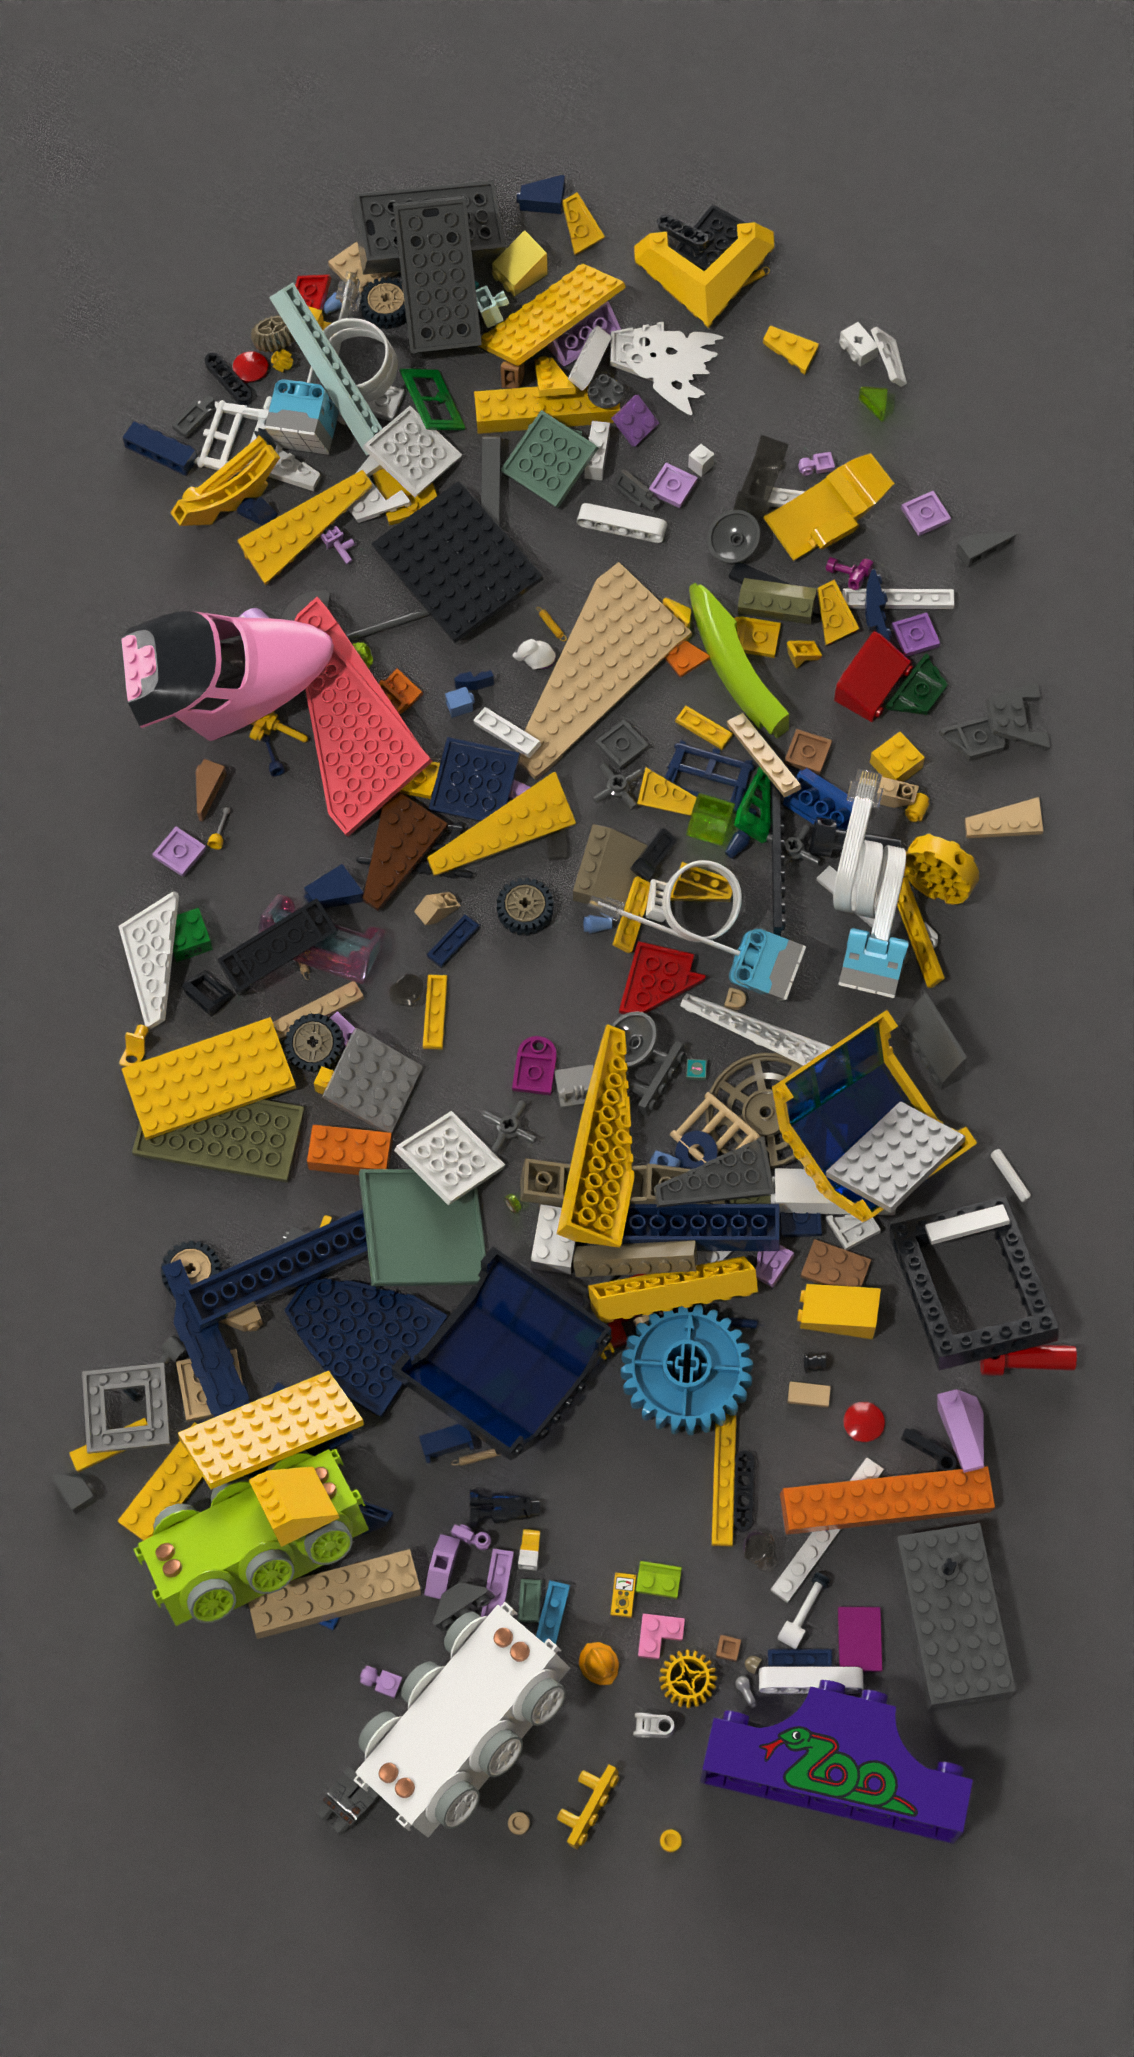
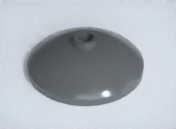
[707,510,761,564]
[612,1012,658,1068]

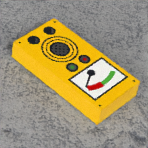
[610,1573,636,1618]

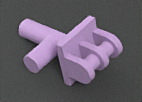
[321,526,355,564]

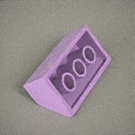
[547,301,621,366]

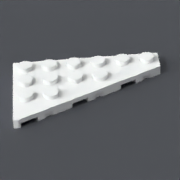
[119,892,179,1029]

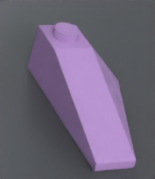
[937,1389,984,1473]

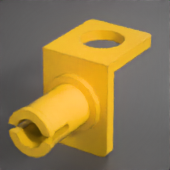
[119,1024,149,1067]

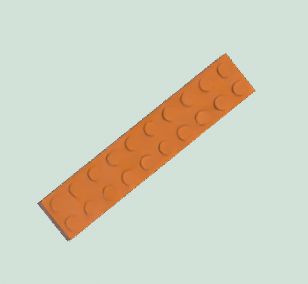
[780,1466,995,1535]

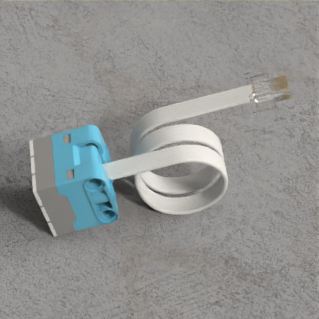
[265,271,398,455]
[833,769,909,998]
[587,860,806,1001]

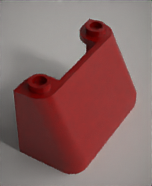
[834,631,913,722]

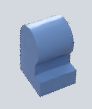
[649,1151,681,1168]

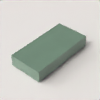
[518,1579,542,1623]

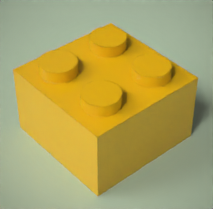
[870,732,925,782]

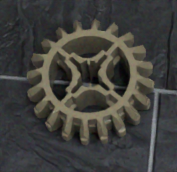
[251,315,295,352]

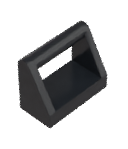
[182,970,233,1017]

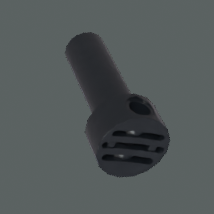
[810,817,901,857]

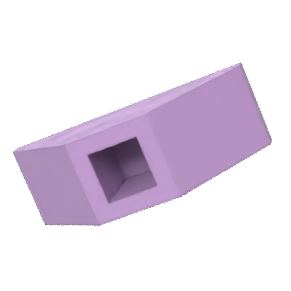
[424,1534,461,1599]

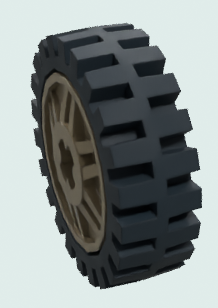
[497,878,554,936]
[285,1013,345,1072]

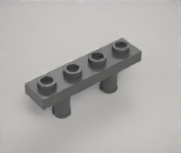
[629,1041,686,1116]

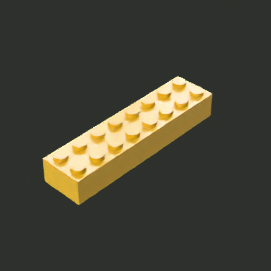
[474,380,620,434]
[588,1256,758,1323]

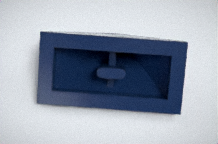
[358,1501,394,1535]

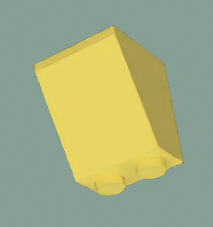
[492,231,547,297]

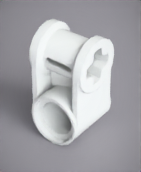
[633,1713,675,1738]

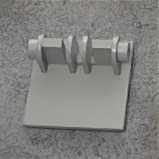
[554,1064,594,1107]

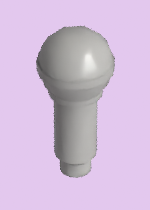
[735,1676,757,1709]

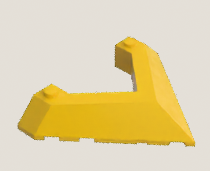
[634,222,775,328]

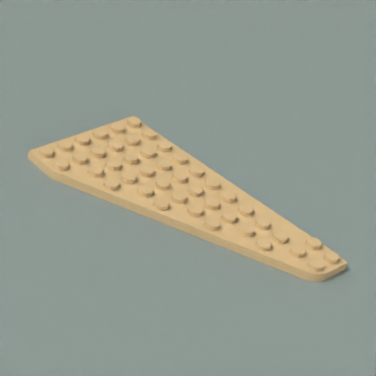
[516,562,692,780]

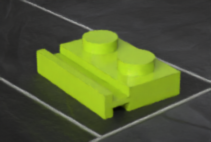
[636,1561,682,1599]

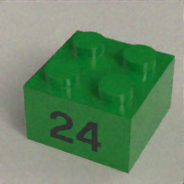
[173,908,213,962]

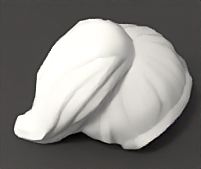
[512,639,556,669]

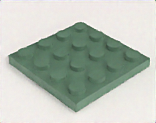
[501,410,599,508]

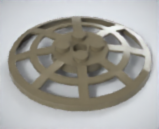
[705,1053,824,1168]

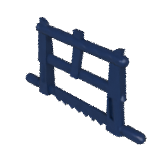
[664,740,757,815]

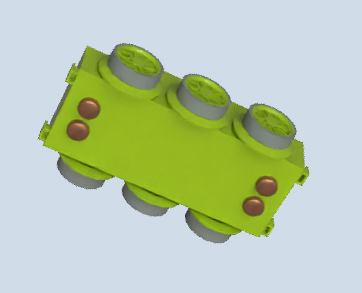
[133,1449,369,1626]

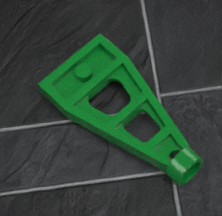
[734,767,770,843]

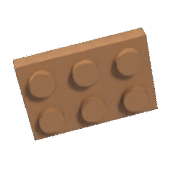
[800,1239,871,1287]

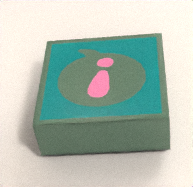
[686,1059,707,1081]

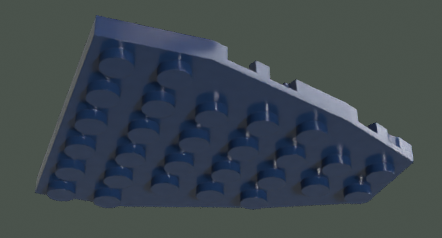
[284,1278,448,1418]

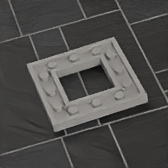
[82,1363,171,1454]

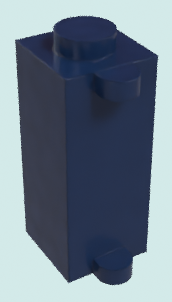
[419,1424,475,1464]

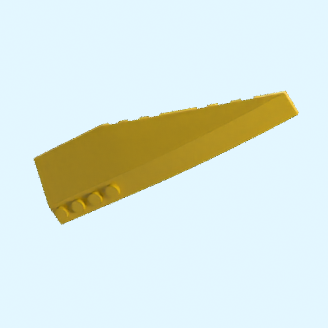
[556,1024,634,1247]

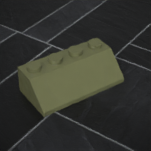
[738,578,817,624]

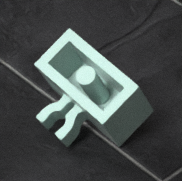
[476,285,510,328]

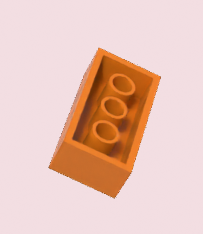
[307,1125,393,1175]

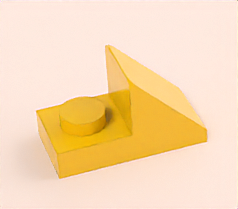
[787,641,822,668]

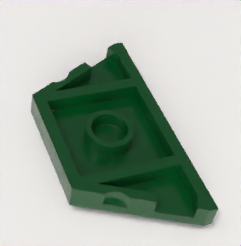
[886,654,948,715]

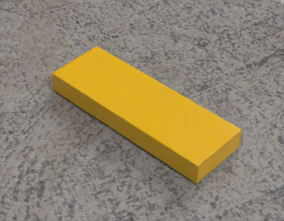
[675,706,733,750]

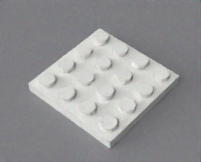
[363,406,462,498]
[394,1111,505,1206]

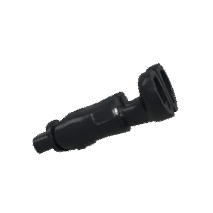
[470,1489,540,1528]

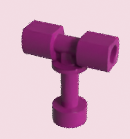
[826,557,873,590]

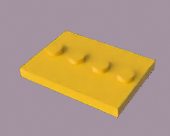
[372,468,437,526]

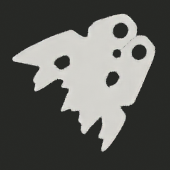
[625,331,723,415]

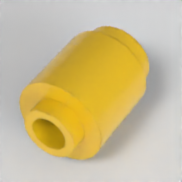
[905,793,929,822]

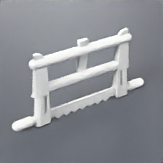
[194,396,272,475]

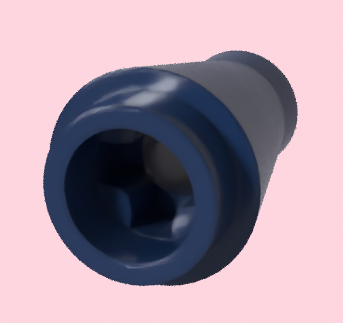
[724,830,751,859]

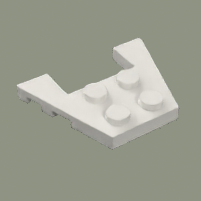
[610,322,664,382]
[348,456,412,523]

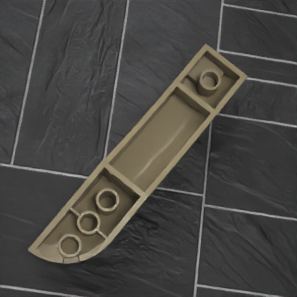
[520,1158,725,1208]

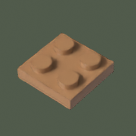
[784,729,832,775]

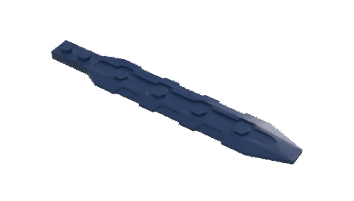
[162,1259,269,1479]

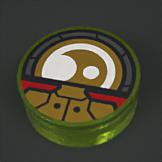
[504,1193,521,1214]

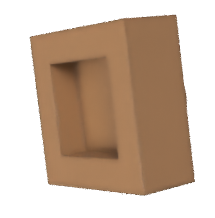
[716,1635,741,1662]

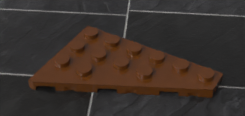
[363,792,448,912]

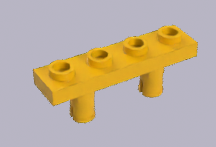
[557,1764,619,1850]

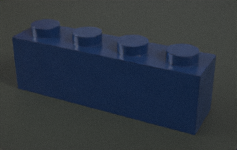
[122,421,197,476]

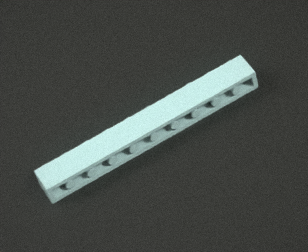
[269,283,382,456]

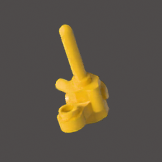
[249,711,308,742]

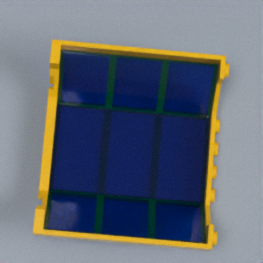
[772,1010,977,1222]

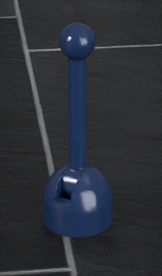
[263,735,285,777]

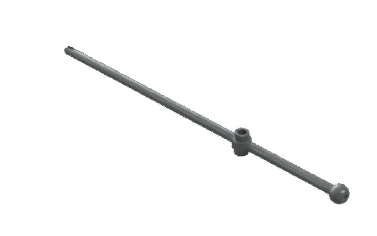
[216,609,430,684]

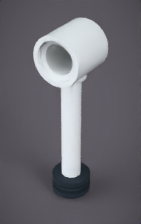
[777,1572,830,1649]

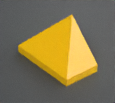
[663,598,691,630]

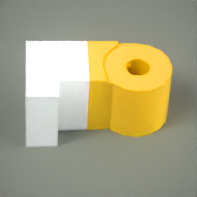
[518,1529,540,1571]

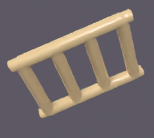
[670,1092,761,1163]

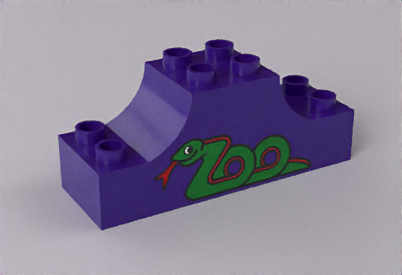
[700,1680,973,1844]

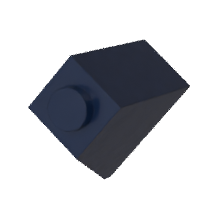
[516,175,565,214]
[303,864,364,908]

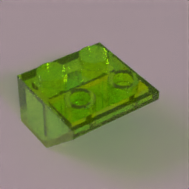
[686,793,735,846]

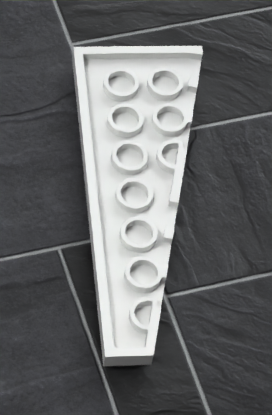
[680,993,831,1073]

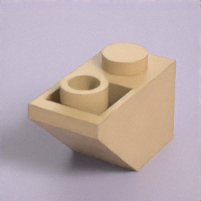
[875,777,919,808]
[414,892,461,925]

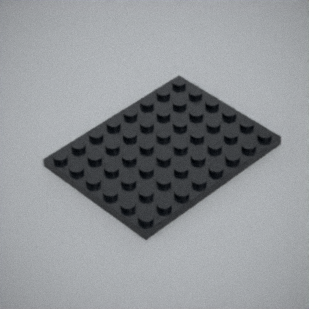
[371,481,544,643]

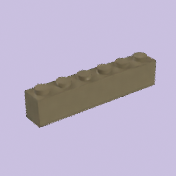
[573,1240,698,1277]

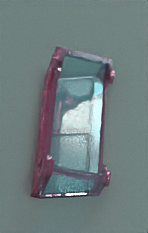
[258,894,385,984]

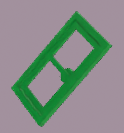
[399,368,465,430]

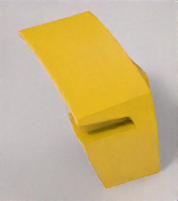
[764,453,894,561]

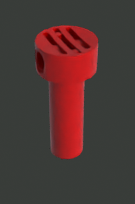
[980,1345,1077,1376]

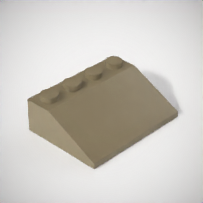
[573,824,647,910]

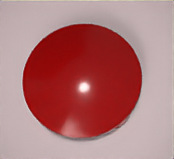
[233,351,268,384]
[844,1402,885,1442]

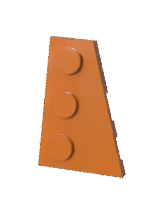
[665,641,710,678]

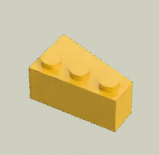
[670,862,733,902]

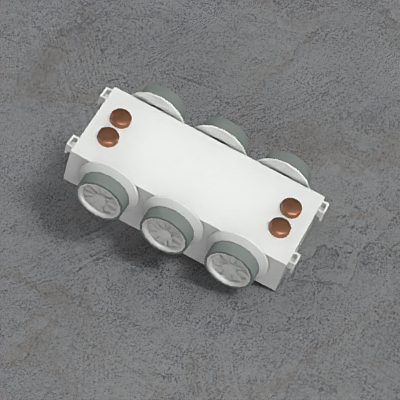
[354,1602,571,1837]

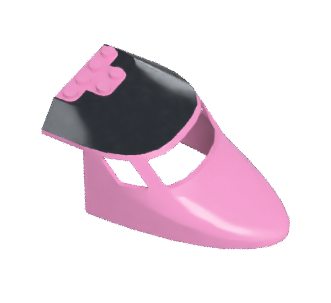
[121,611,334,741]

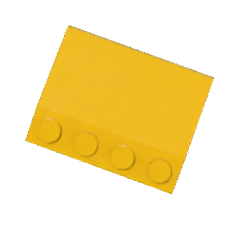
[249,1466,340,1547]

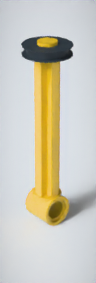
[182,428,276,499]

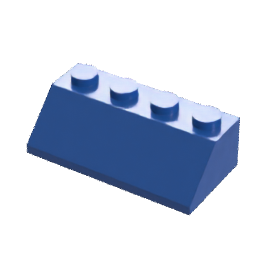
[783,768,854,830]

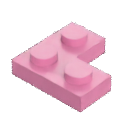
[638,1614,685,1660]

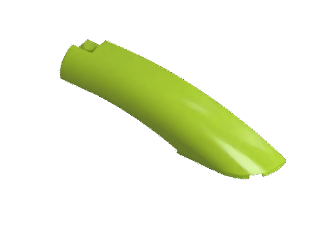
[689,583,789,738]

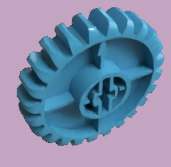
[621,1305,753,1435]

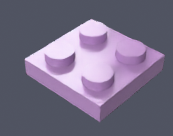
[649,463,698,508]
[901,491,951,536]
[152,827,206,877]

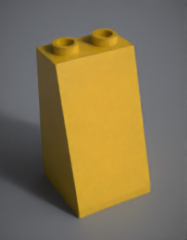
[797,1284,881,1339]

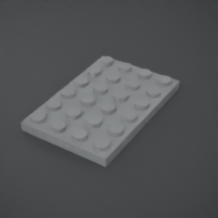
[826,1101,965,1213]

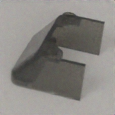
[733,434,789,519]

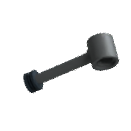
[123,1335,188,1402]

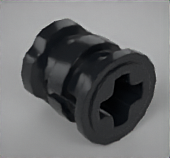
[804,1353,826,1373]

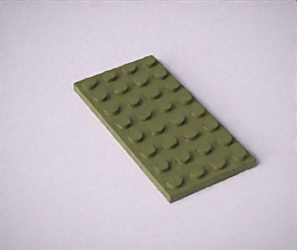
[132,1100,305,1183]

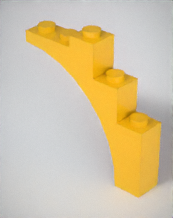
[171,445,280,526]

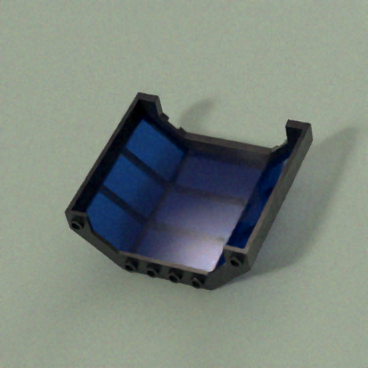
[391,1246,612,1461]

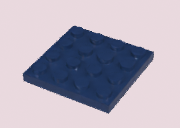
[428,737,521,822]

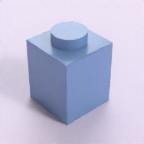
[445,687,475,718]

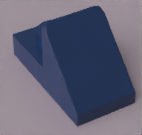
[237,496,277,526]

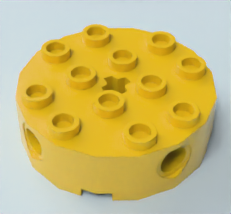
[904,834,979,905]

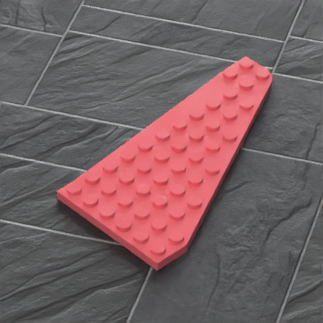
[295,597,432,837]

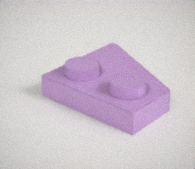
[756,1245,794,1288]

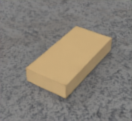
[787,1382,830,1408]

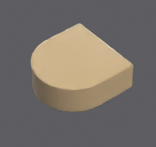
[724,987,746,1010]

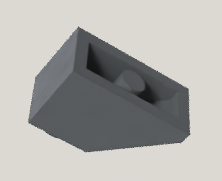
[51,1474,96,1515]

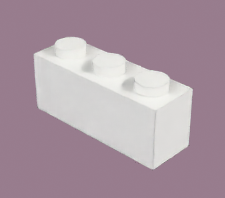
[585,421,610,480]

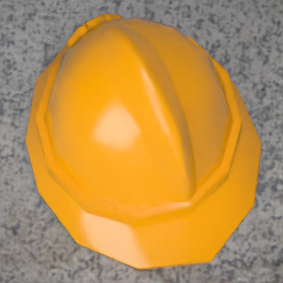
[579,1642,619,1685]

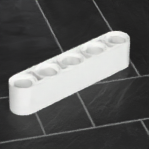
[568,325,611,391]
[576,503,667,543]
[759,1667,864,1694]

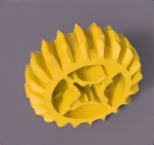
[659,1650,717,1709]

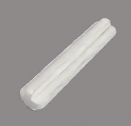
[991,1149,1031,1202]

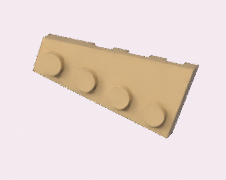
[965,797,1043,838]

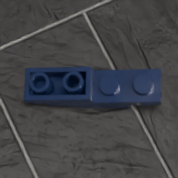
[865,569,892,642]

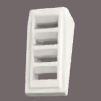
[646,879,668,922]

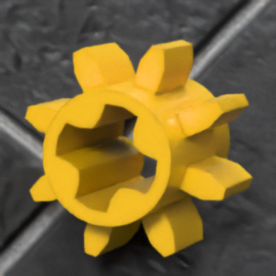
[271,349,293,373]

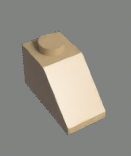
[219,1305,263,1332]

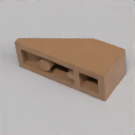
[195,759,227,822]

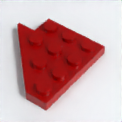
[619,941,706,1014]

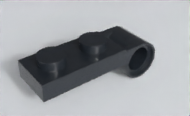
[630,827,677,881]
[901,1428,956,1472]

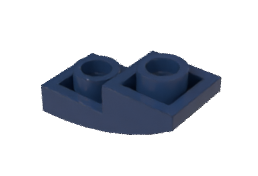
[454,670,494,691]

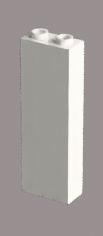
[771,1168,896,1215]

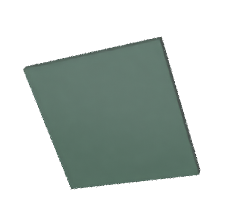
[359,1169,486,1286]

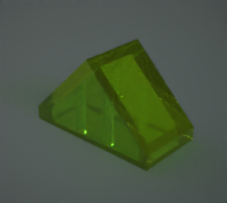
[858,386,888,422]

